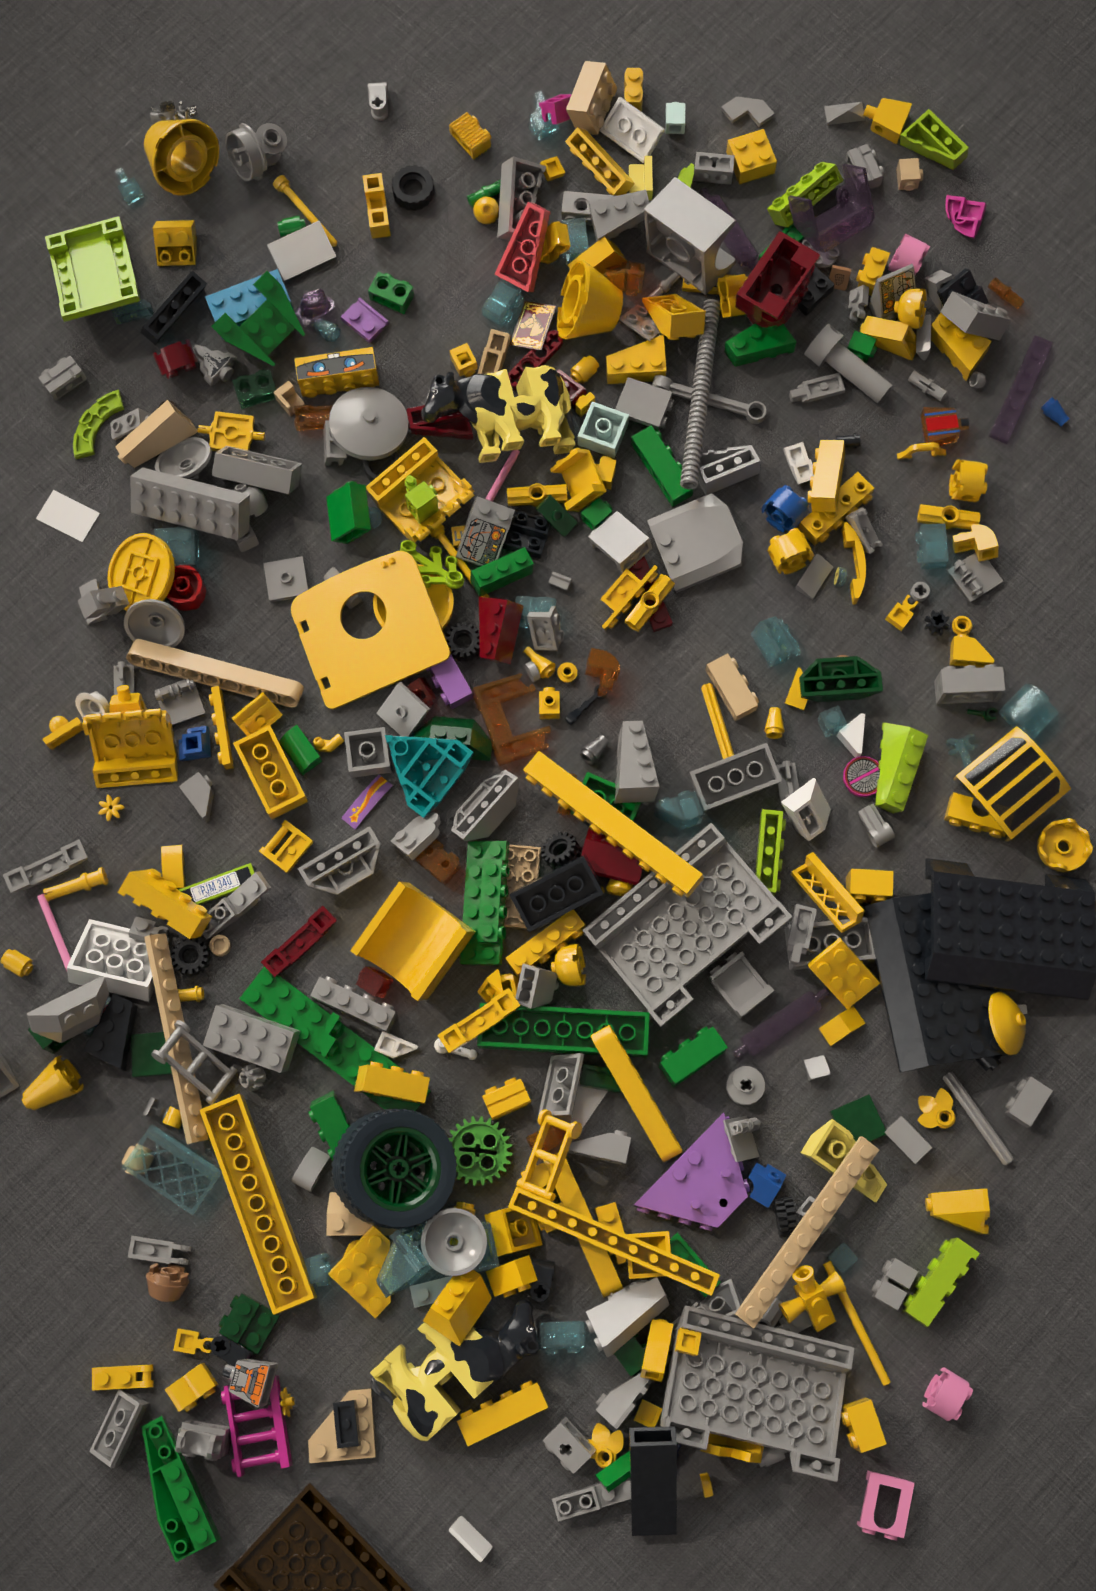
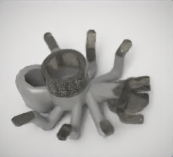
[150,100,198,124]

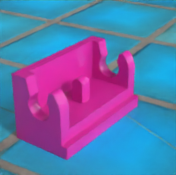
[539,94,572,124]

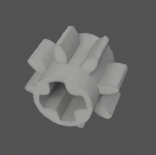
[239,1064,266,1091]

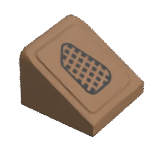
[829,265,851,291]

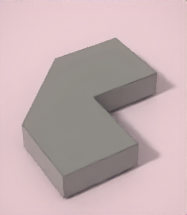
[721,96,775,127]

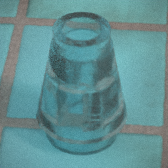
[311,317,341,342]

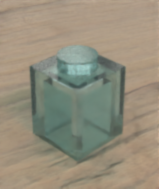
[817,705,847,737]

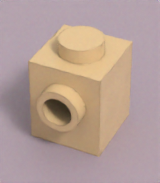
[896,158,923,191]

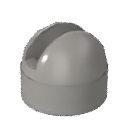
[969,371,986,388]

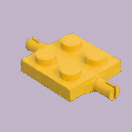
[198,411,265,452]

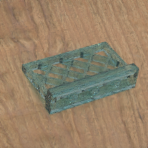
[121,1124,222,1215]

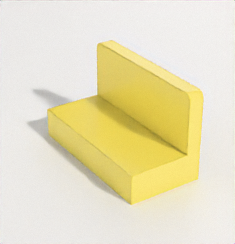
[629,156,653,200]

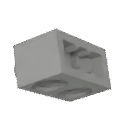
[693,152,735,185]

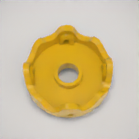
[1037,818,1093,872]

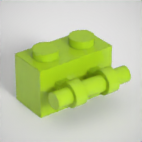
[405,475,439,524]

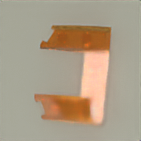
[472,673,551,766]

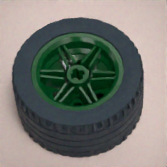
[332,1109,458,1229]

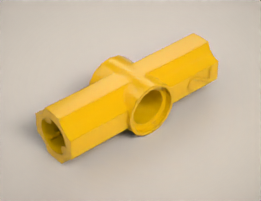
[507,483,567,507]
[917,504,981,530]
[625,574,675,632]

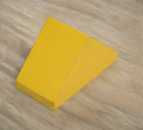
[819,1006,865,1046]

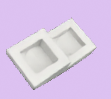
[783,442,814,485]

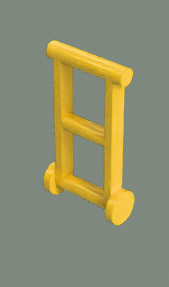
[516,1109,582,1202]

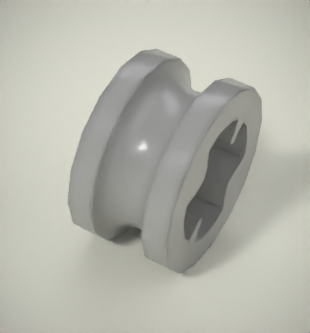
[910,582,930,602]

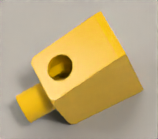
[863,98,912,144]
[109,685,147,714]

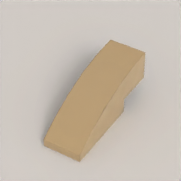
[477,329,512,374]

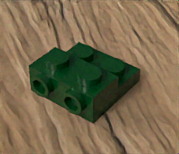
[218,1293,281,1354]

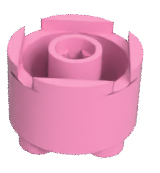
[888,234,930,275]
[922,1367,973,1421]

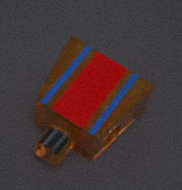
[920,407,969,446]

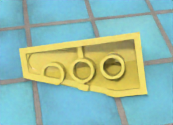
[800,1119,887,1203]

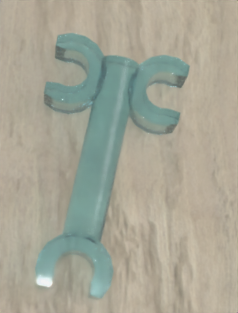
[945,733,981,789]

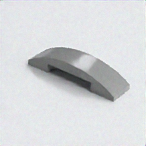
[3,839,88,894]

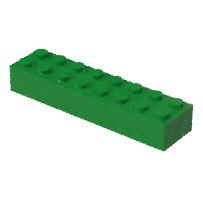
[477,1003,650,1058]

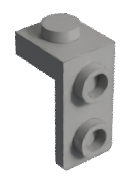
[110,408,151,440]

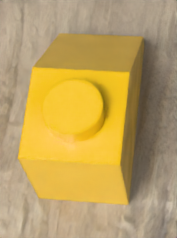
[950,634,994,668]

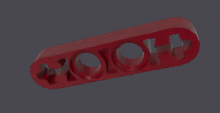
[508,330,563,391]

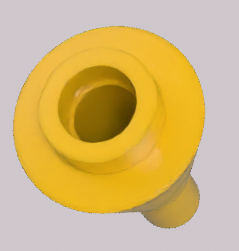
[524,646,556,678]

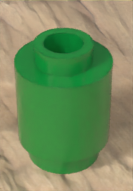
[277,215,306,237]

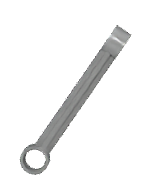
[652,375,766,424]

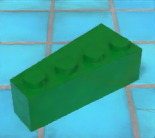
[308,1090,350,1161]

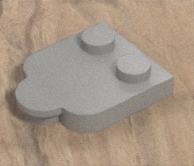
[391,812,441,861]

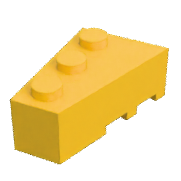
[931,312,992,381]
[354,1062,430,1104]

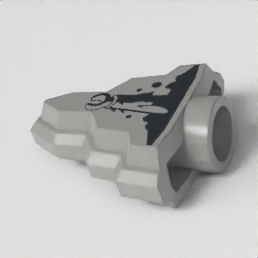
[193,345,237,386]

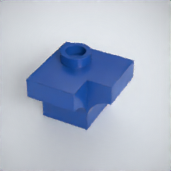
[178,726,211,761]
[748,1162,786,1208]

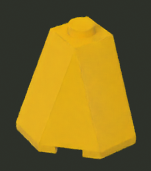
[925,1189,990,1235]

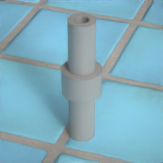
[648,272,680,297]

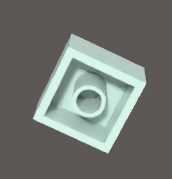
[578,402,629,458]

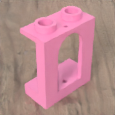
[857,1470,914,1541]

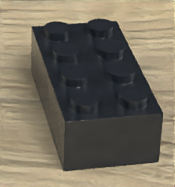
[510,854,605,932]

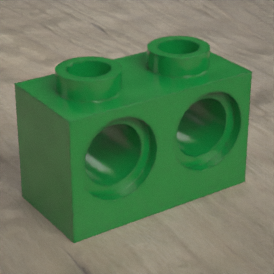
[368,272,414,314]

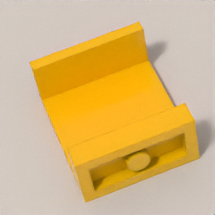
[550,448,607,512]

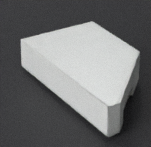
[374,1031,418,1059]

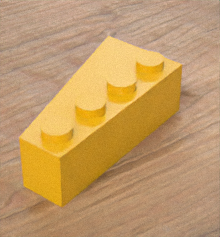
[117,869,212,939]

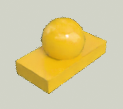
[43,716,84,750]

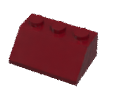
[581,827,643,885]

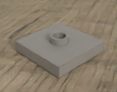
[263,556,309,603]
[377,682,430,737]

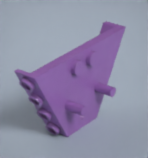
[633,1112,750,1231]

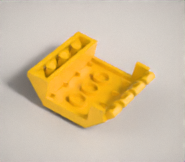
[366,437,474,542]
[82,709,178,788]

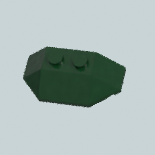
[799,656,883,702]
[412,716,493,761]

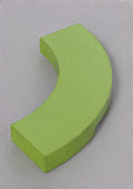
[73,389,125,460]

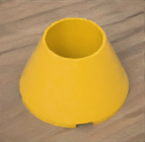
[144,119,219,196]
[557,260,623,339]

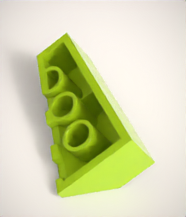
[875,723,928,814]

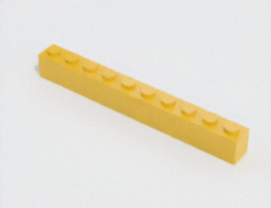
[523,751,704,898]
[508,1187,720,1296]

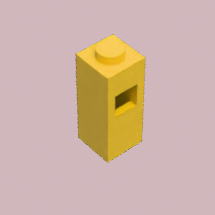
[640,1319,673,1382]

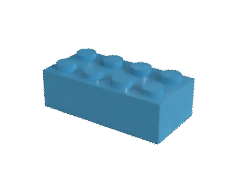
[205,269,294,340]

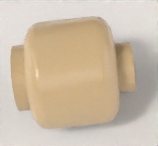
[122,1143,154,1177]

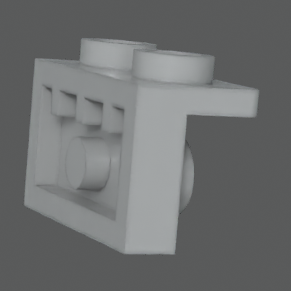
[527,606,564,650]

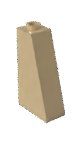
[115,400,198,468]

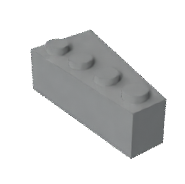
[614,721,660,803]

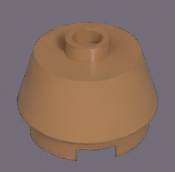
[146,1263,189,1302]

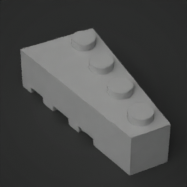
[497,156,546,241]

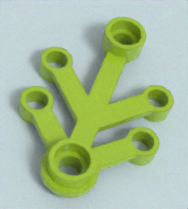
[400,540,464,589]

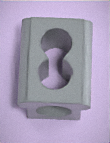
[548,572,572,591]

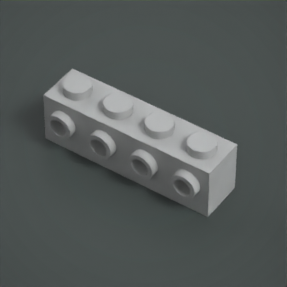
[310,976,397,1033]

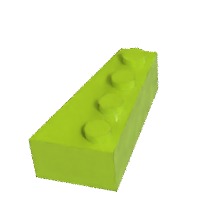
[903,1238,980,1327]

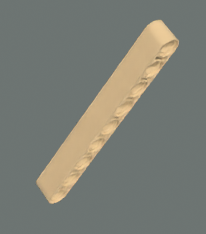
[126,639,304,708]

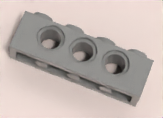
[561,191,638,229]

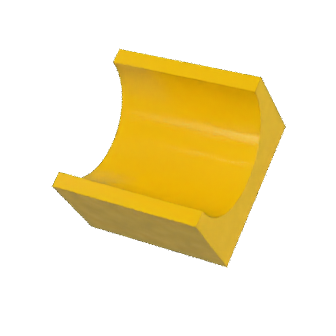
[350,882,476,1001]

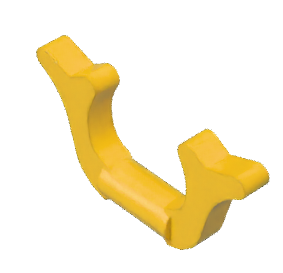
[897,442,947,460]

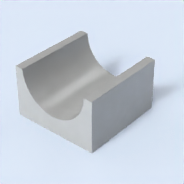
[644,177,736,295]

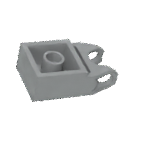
[175,1420,231,1461]

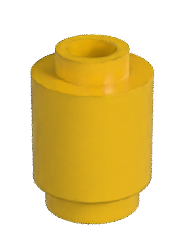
[570,355,599,384]
[0,949,34,977]

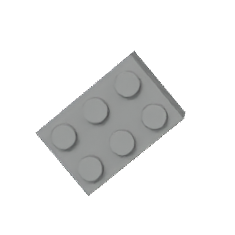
[934,664,1005,705]

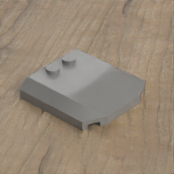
[647,493,744,593]

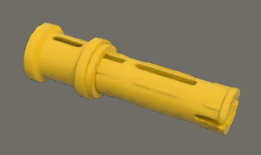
[43,867,108,901]

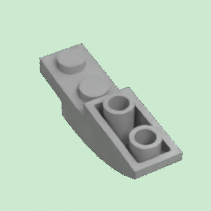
[203,871,271,940]
[552,1478,631,1521]

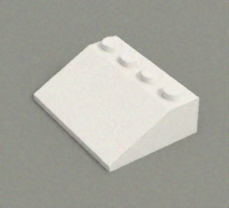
[67,919,169,1002]

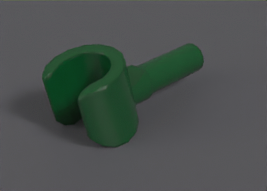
[967,707,997,722]

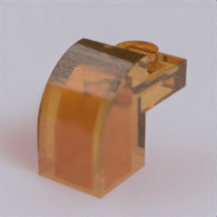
[585,648,620,697]

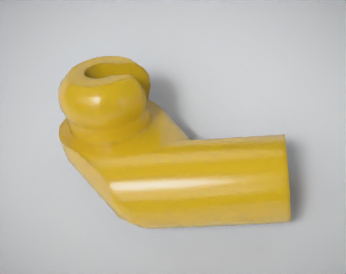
[313,734,344,752]

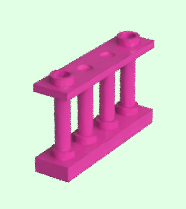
[221,1375,293,1477]

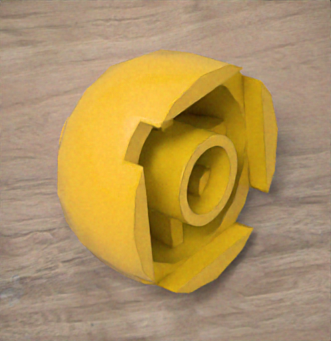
[894,288,927,329]
[551,944,586,986]

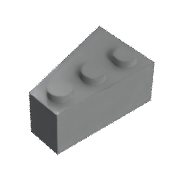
[589,190,649,242]
[698,445,760,495]

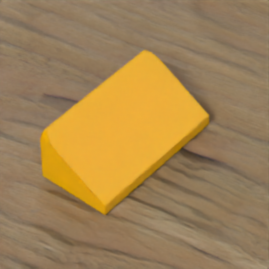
[478,969,503,1003]

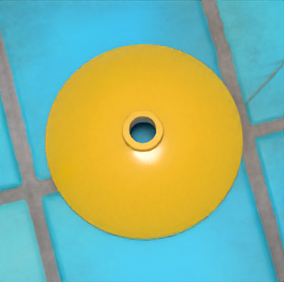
[989,992,1026,1055]

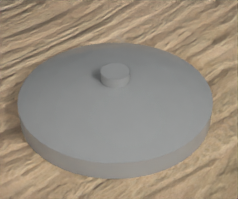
[329,387,409,460]

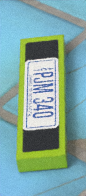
[179,863,255,905]

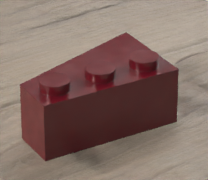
[406,405,473,440]
[479,597,524,665]

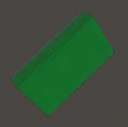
[279,725,322,775]

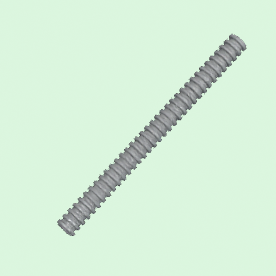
[680,299,720,489]

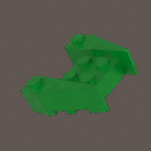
[211,271,305,366]

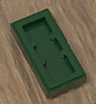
[536,494,578,537]
[579,1064,622,1093]

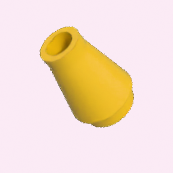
[764,707,785,739]

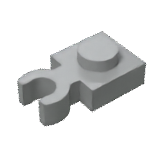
[849,285,869,323]
[128,916,169,942]

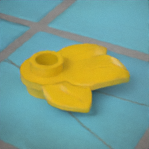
[917,1088,956,1129]
[587,1423,624,1468]

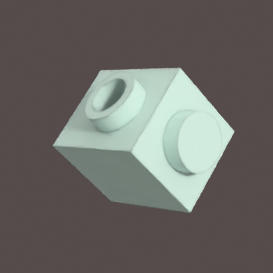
[665,102,685,134]

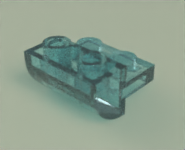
[999,684,1058,740]

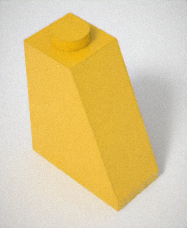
[568,236,627,275]
[860,316,916,360]

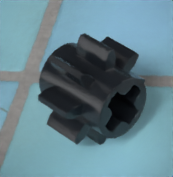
[924,610,950,636]

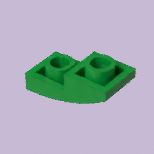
[321,1012,343,1060]

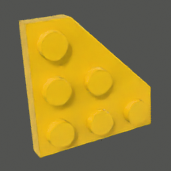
[328,1225,391,1319]

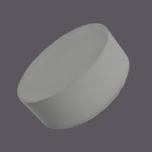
[525,661,540,682]

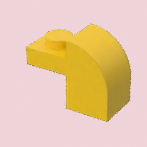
[953,524,999,562]

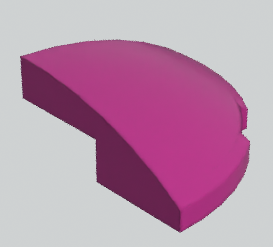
[945,195,987,239]

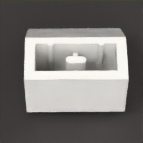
[781,778,831,841]

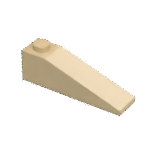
[326,1192,415,1236]

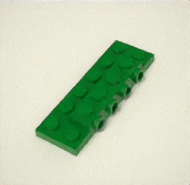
[460,841,510,965]

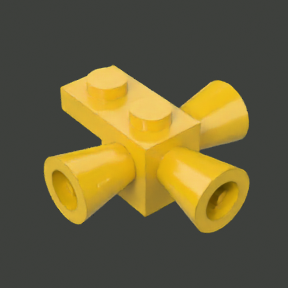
[778,1265,846,1332]

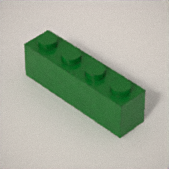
[631,425,693,507]

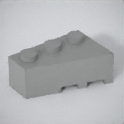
[940,291,1012,340]

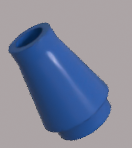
[1041,397,1070,427]

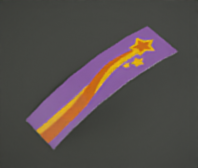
[341,775,393,829]

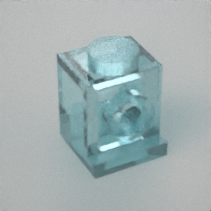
[304,1253,331,1288]

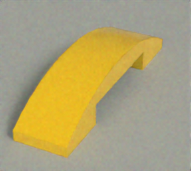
[841,522,866,605]
[438,988,521,1053]

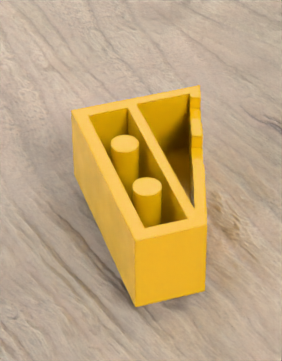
[606,334,666,384]

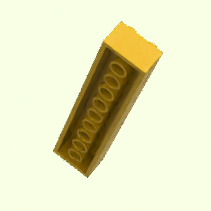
[200,1093,317,1315]

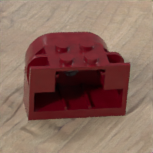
[735,231,820,328]

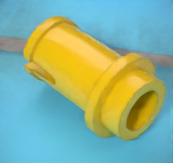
[178,985,204,1003]

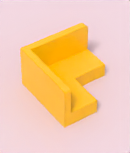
[700,1433,764,1463]

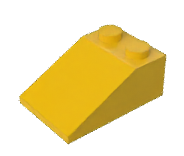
[642,294,706,340]

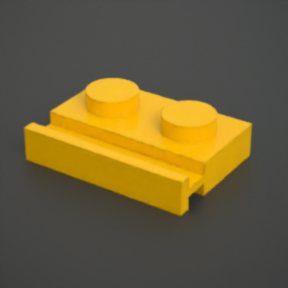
[232,692,283,736]

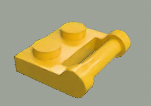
[259,820,313,874]

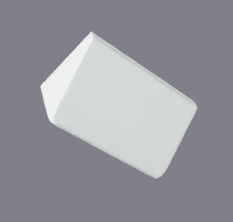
[449,1516,492,1562]

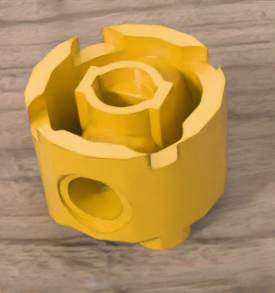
[949,459,988,502]
[767,528,814,574]

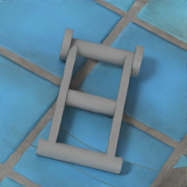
[151,1020,237,1105]

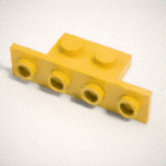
[601,565,658,630]

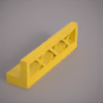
[791,852,864,933]

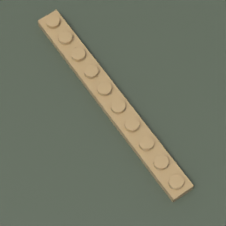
[144,933,209,1144]
[735,1136,879,1329]

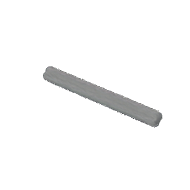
[943,1072,1014,1165]

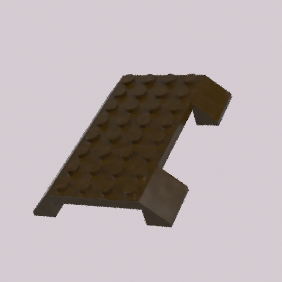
[213,1482,414,1591]

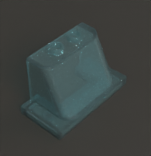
[376,1221,432,1298]

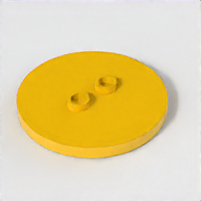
[108,533,175,611]

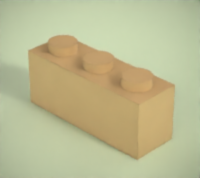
[705,653,759,721]

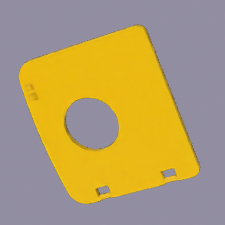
[291,551,451,709]

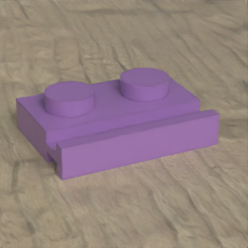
[341,297,389,343]

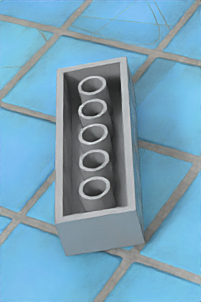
[130,467,250,540]

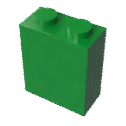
[326,481,371,544]

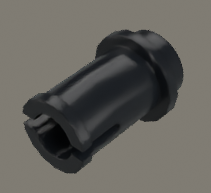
[836,433,861,449]

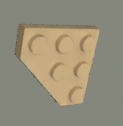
[308,1388,376,1463]

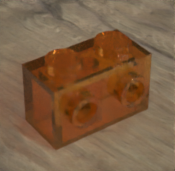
[414,839,461,886]

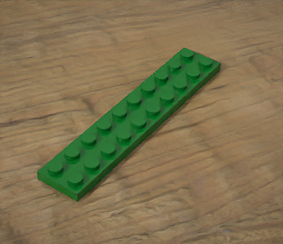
[239,967,431,1112]

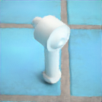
[434,1038,477,1060]

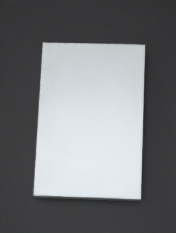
[600,97,665,163]
[267,221,336,281]

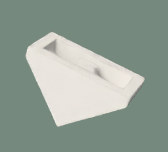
[837,713,865,758]

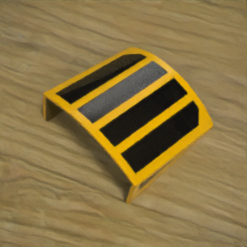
[953,726,1071,842]

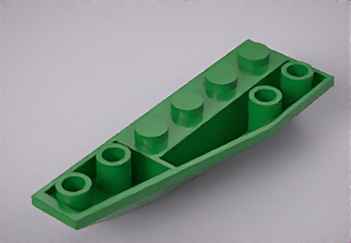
[142,1416,221,1562]

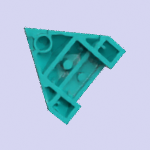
[385,735,474,818]

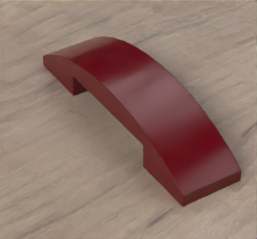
[261,906,337,977]

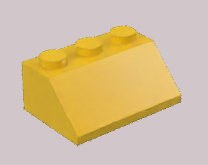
[423,1270,492,1346]

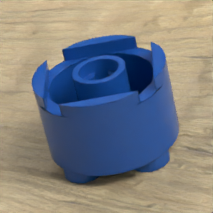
[762,485,809,533]

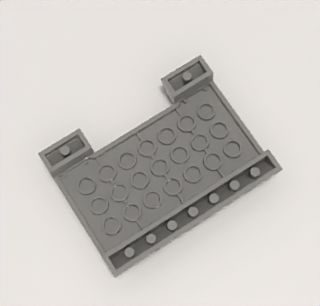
[582,823,793,1027]
[661,1305,854,1482]

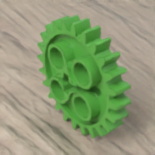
[448,1116,513,1187]

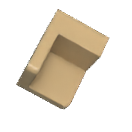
[273,381,305,417]

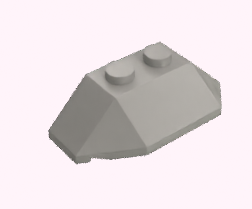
[451,770,520,841]
[298,826,380,895]
[26,976,109,1043]

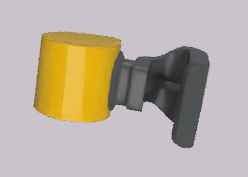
[143,1096,182,1129]

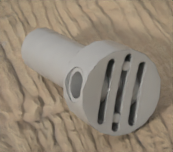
[804,323,893,404]

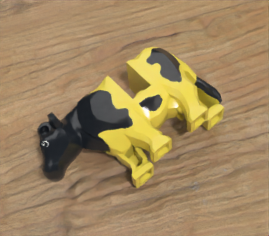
[421,365,579,463]
[370,1300,541,1441]

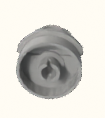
[225,123,287,181]

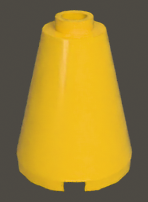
[22,1055,84,1110]

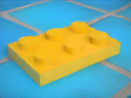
[807,938,880,1009]

